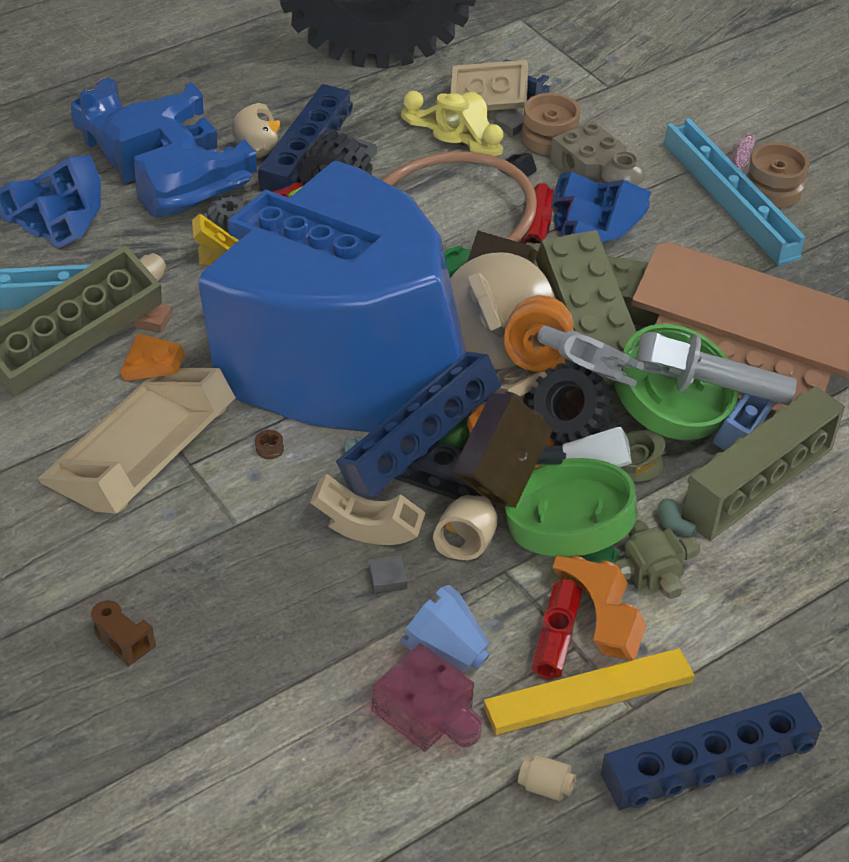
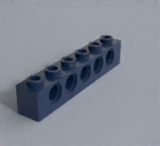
[258,84,353,192]
[336,352,502,497]
[601,692,822,811]

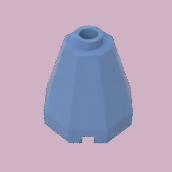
[400,585,490,672]

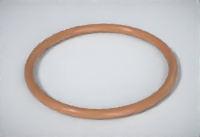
[382,151,537,242]

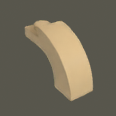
[310,474,425,545]

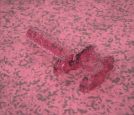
[732,134,755,168]

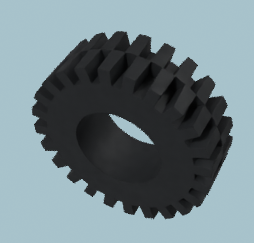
[280,0,476,68]

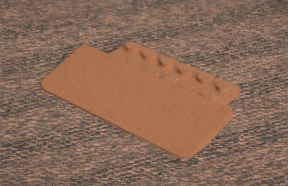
[632,242,849,415]

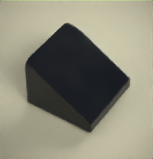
[498,153,537,177]

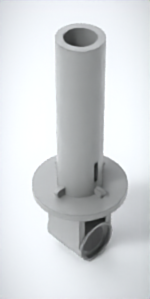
[636,332,797,405]

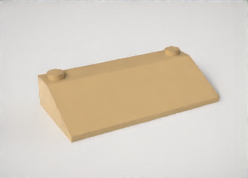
[38,368,235,514]

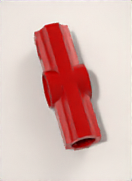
[521,183,554,244]
[532,579,582,680]

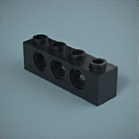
[393,441,496,509]

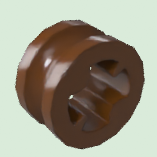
[255,430,284,459]

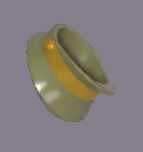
[620,430,665,482]

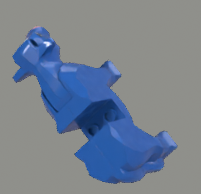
[71,77,257,217]

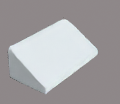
[562,427,632,467]

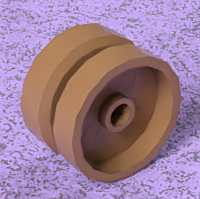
[522,93,581,156]
[747,142,810,208]

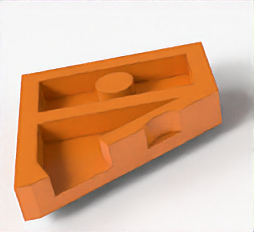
[119,334,185,381]

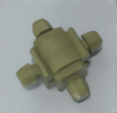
[612,520,700,599]

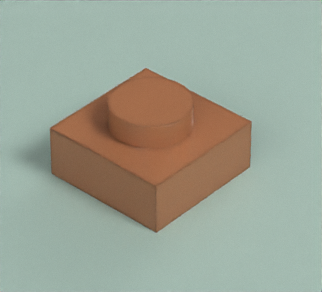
[134,304,173,333]

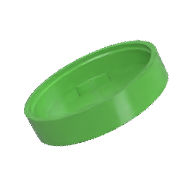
[614,324,738,440]
[504,458,638,557]

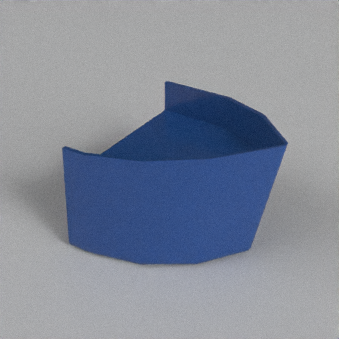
[199,161,466,432]

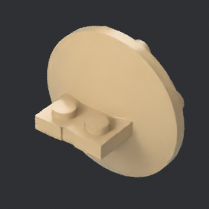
[450,253,555,371]

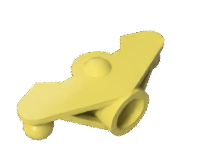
[401,91,504,156]

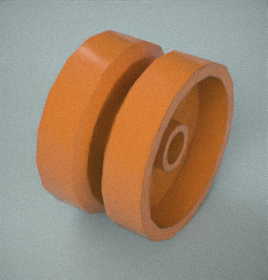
[504,295,574,372]

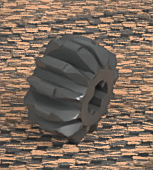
[207,195,249,234]

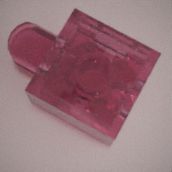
[371,643,482,752]

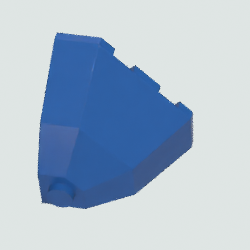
[0,155,101,248]
[552,172,651,242]

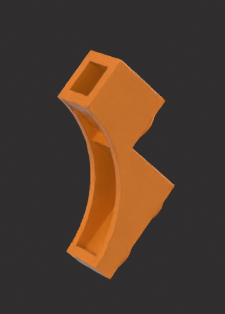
[552,556,647,661]

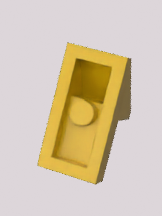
[192,213,239,265]

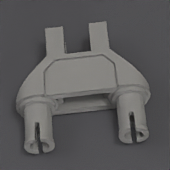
[538,325,645,387]

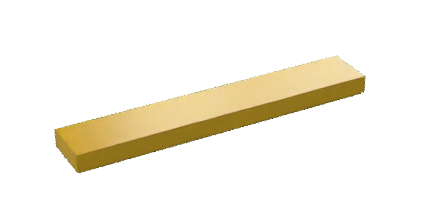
[483,648,695,736]

